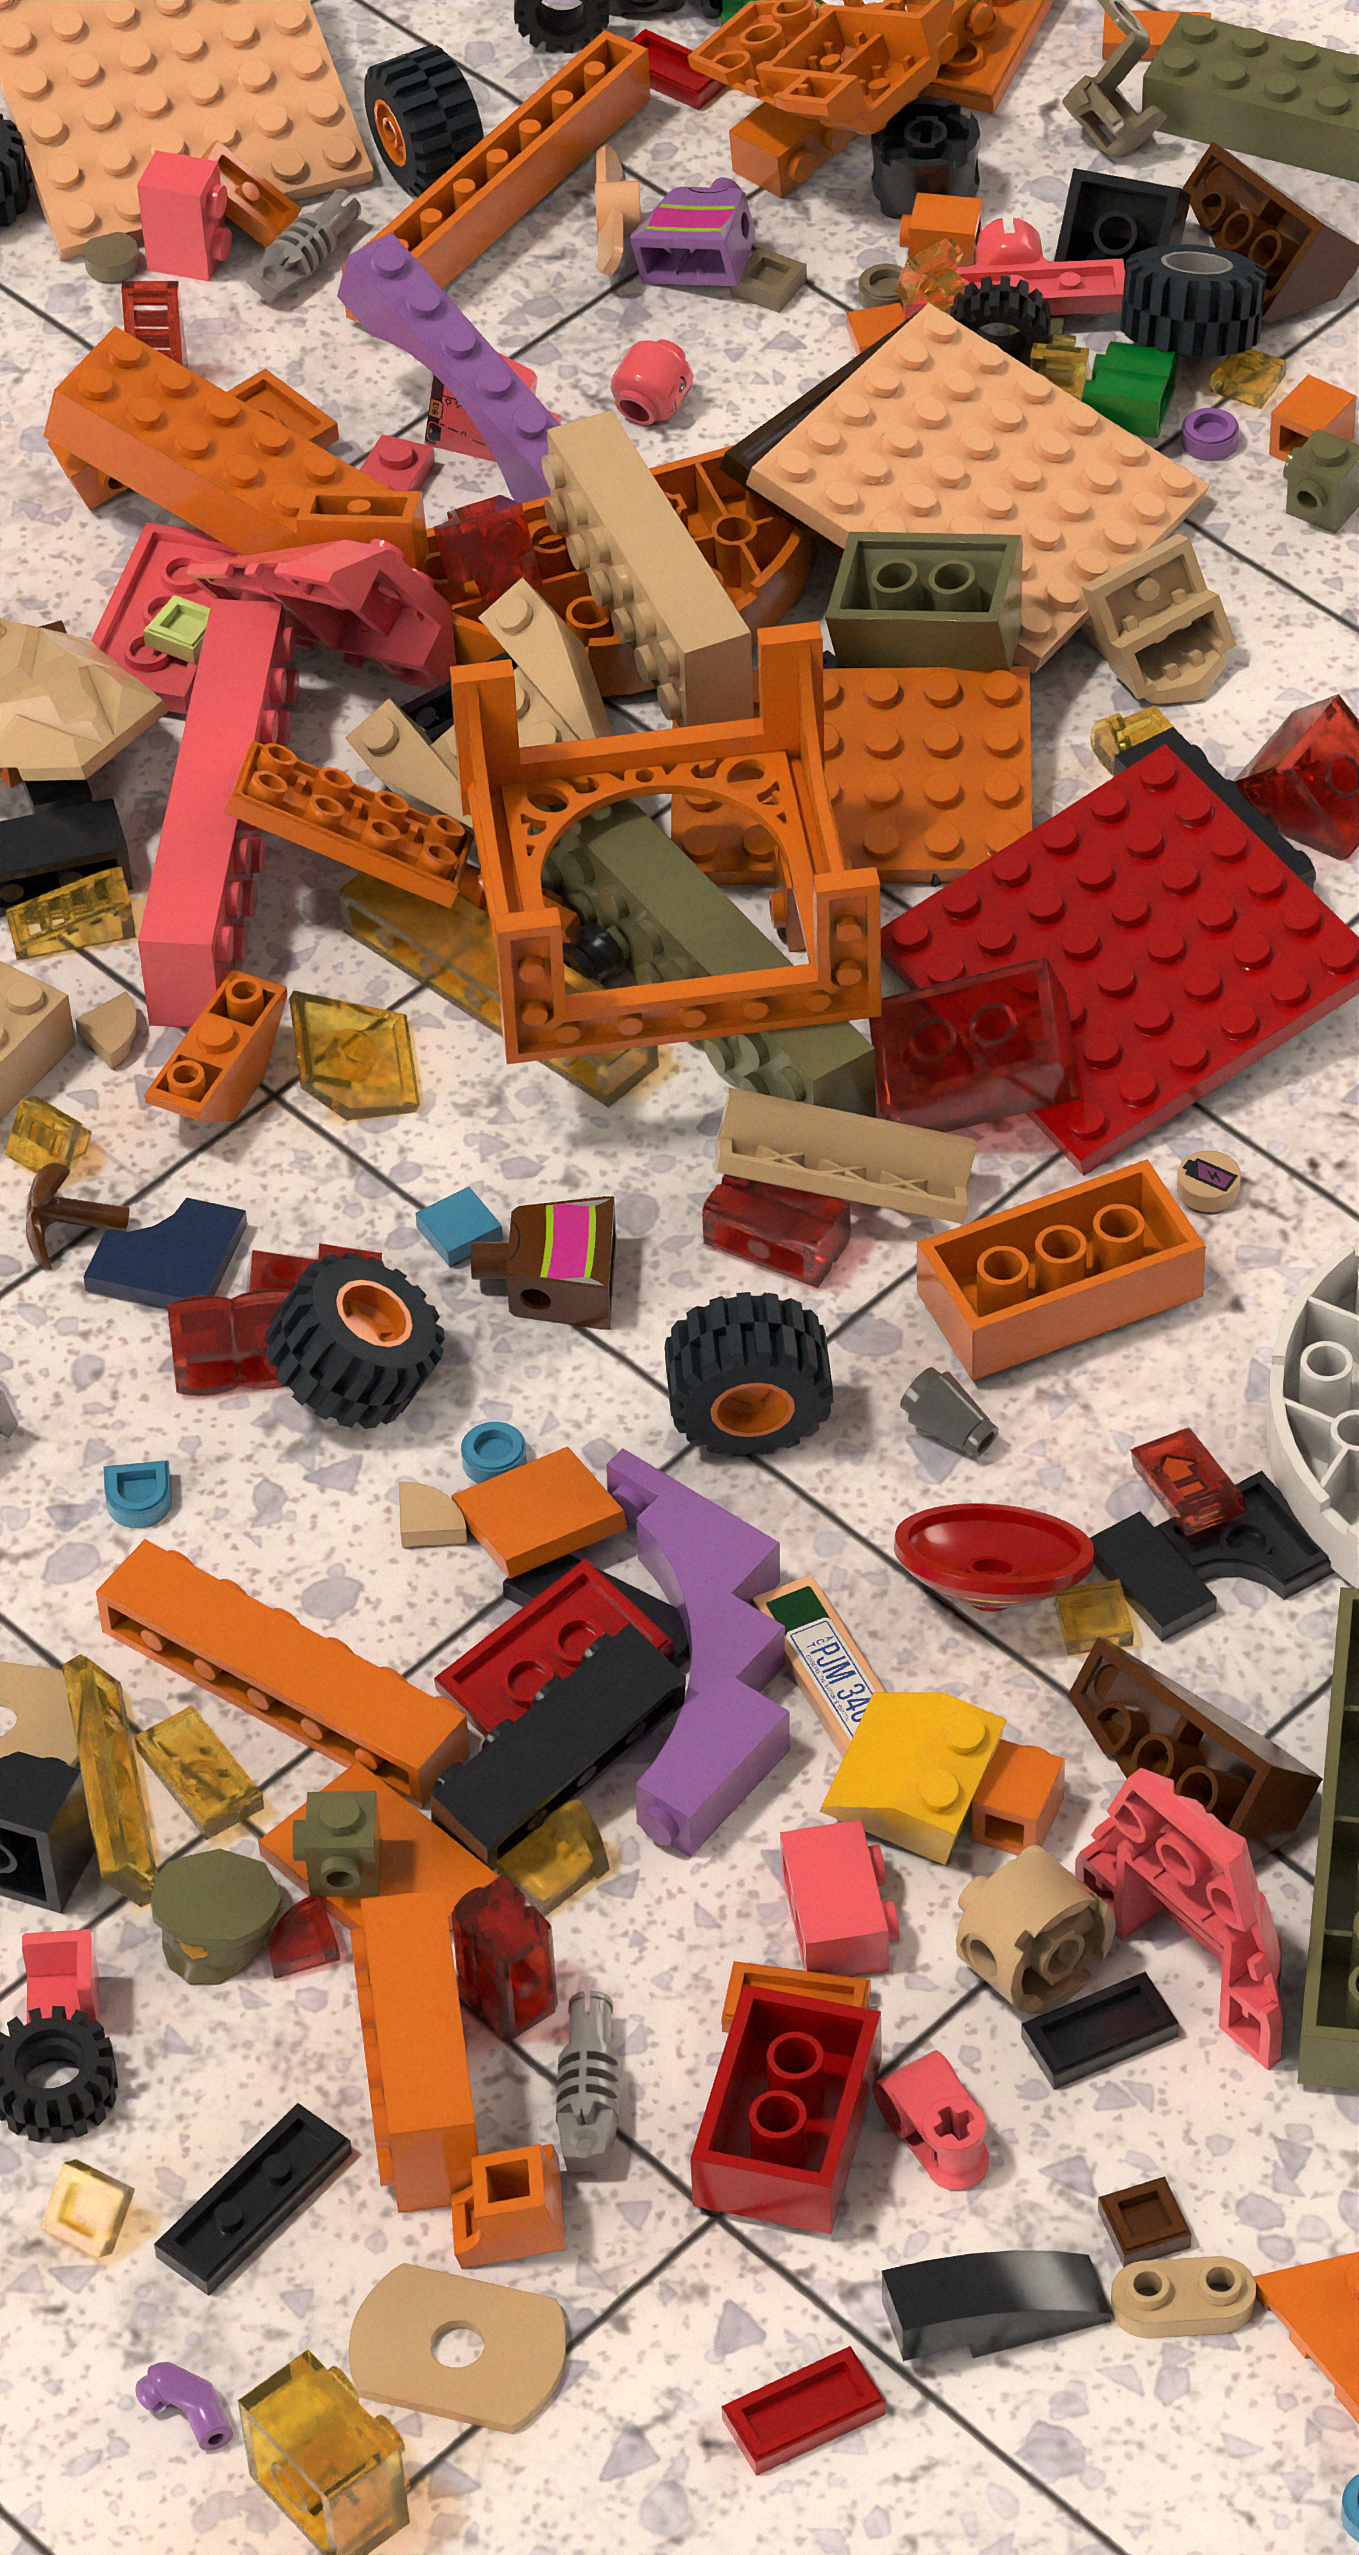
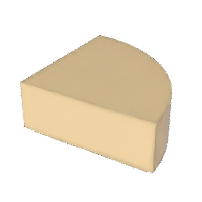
[75,991,138,1069]
[399,1482,467,1547]

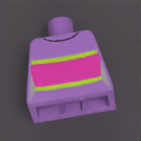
[629,177,755,286]

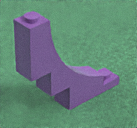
[606,1448,790,1857]

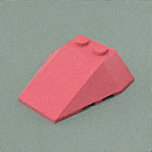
[185,539,456,690]

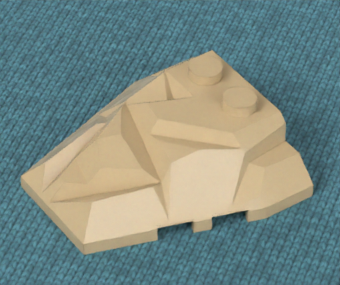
[0,618,168,781]

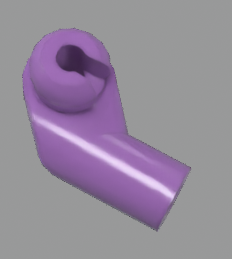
[135,2362,233,2451]

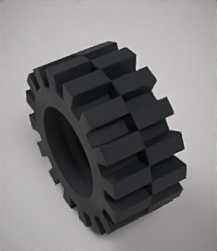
[514,0,610,53]
[950,276,1051,371]
[0,2006,118,2143]

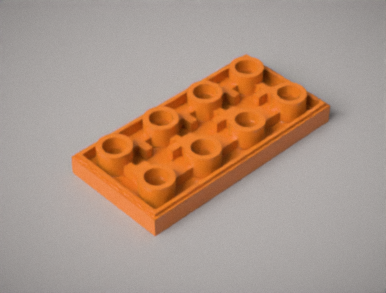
[224,741,474,909]

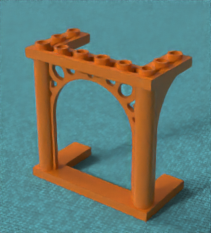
[450,621,881,1064]

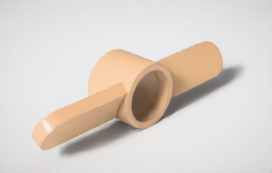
[595,144,641,276]

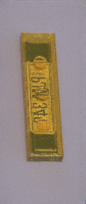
[62,1654,158,1908]

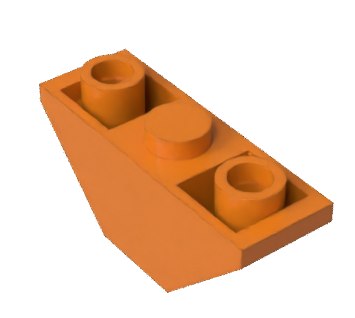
[144,969,288,1122]

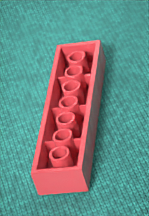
[138,599,300,1028]

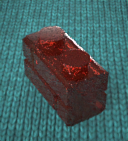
[702,1174,851,1289]
[451,1878,558,2041]

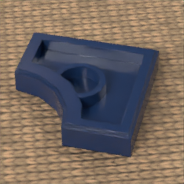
[83,1197,247,1317]

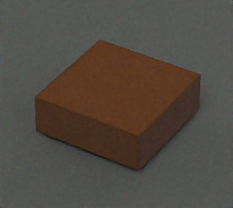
[1098,2176,1192,2268]

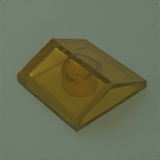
[289,990,420,1121]

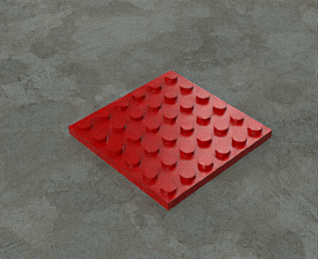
[881,744,1359,1176]

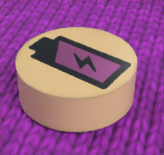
[1177,1151,1241,1212]

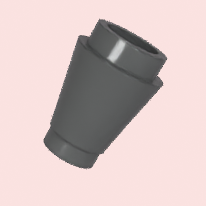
[900,1367,999,1458]

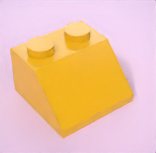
[820,1692,1007,1866]

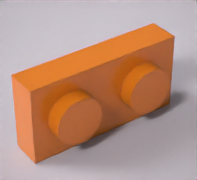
[202,140,302,248]

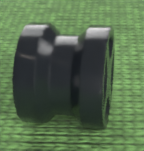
[562,923,625,994]

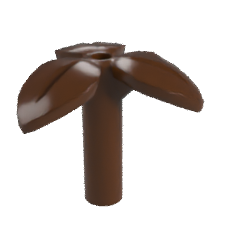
[26,1163,129,1270]

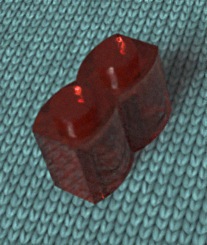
[167,1288,291,1396]

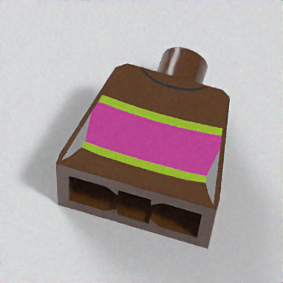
[471,1196,617,1330]

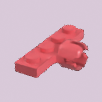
[901,217,1125,321]

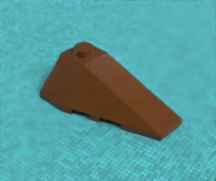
[1183,142,1359,323]
[1067,1637,1323,1864]

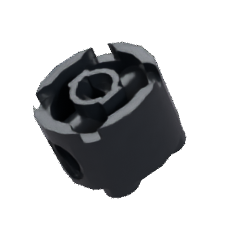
[871,97,980,219]

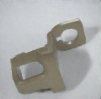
[1062,0,1168,158]

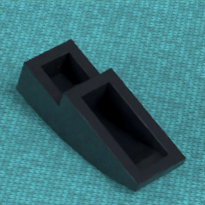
[882,2250,1112,2362]

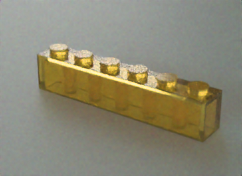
[339,872,659,1108]

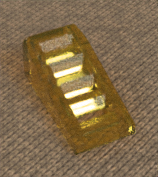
[5,867,136,961]

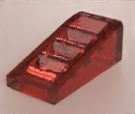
[121,281,188,369]

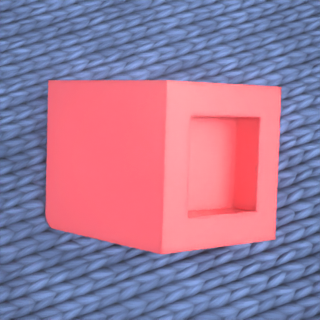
[22,1929,99,2025]

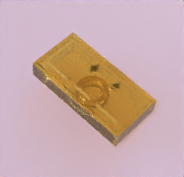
[134,1705,264,1840]

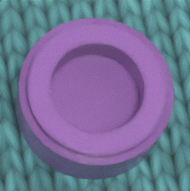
[1181,408,1239,461]

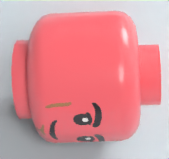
[610,339,694,425]

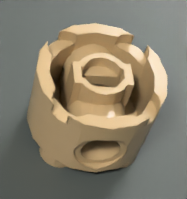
[956,1845,1116,2014]

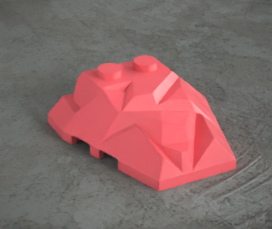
[1075,1768,1283,2070]

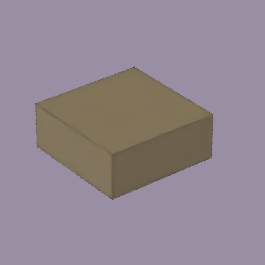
[731,247,807,313]

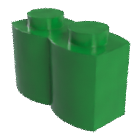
[1081,341,1178,438]

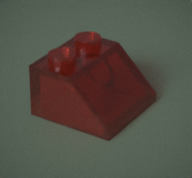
[1234,694,1359,861]

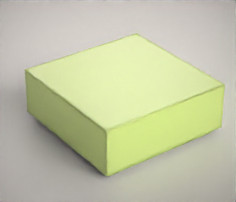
[143,595,210,664]

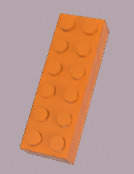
[43,326,394,556]

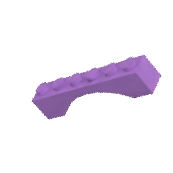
[337,232,561,504]

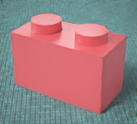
[137,150,232,281]
[780,1819,900,1977]

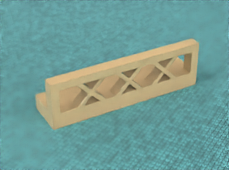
[715,1087,977,1224]

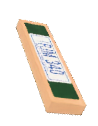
[752,1574,885,1758]

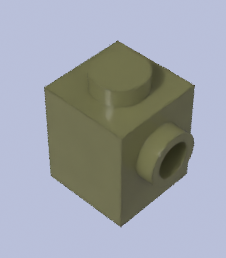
[1283,429,1359,534]
[293,1791,382,1896]

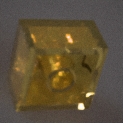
[238,2349,410,2555]

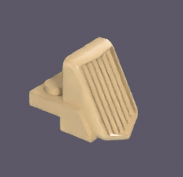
[1081,533,1237,704]

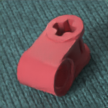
[872,2050,989,2190]

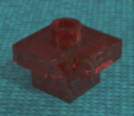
[433,495,544,605]

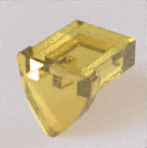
[1090,705,1174,777]
[496,1800,610,1917]

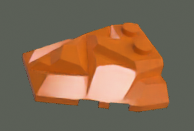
[687,0,955,135]

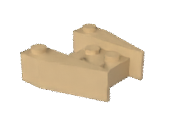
[345,577,614,841]

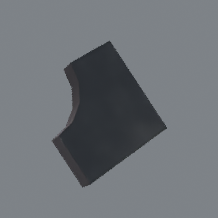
[1155,1471,1335,1600]

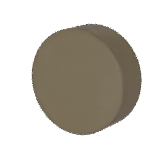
[83,232,140,283]
[858,263,907,309]

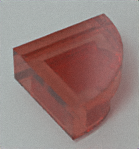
[269,1896,340,1979]

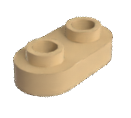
[1111,2256,1256,2338]

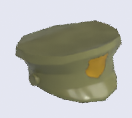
[150,1848,284,1984]

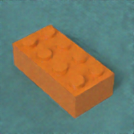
[917,1159,1206,1381]
[350,1888,479,2213]

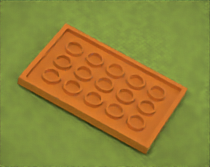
[671,666,1032,885]

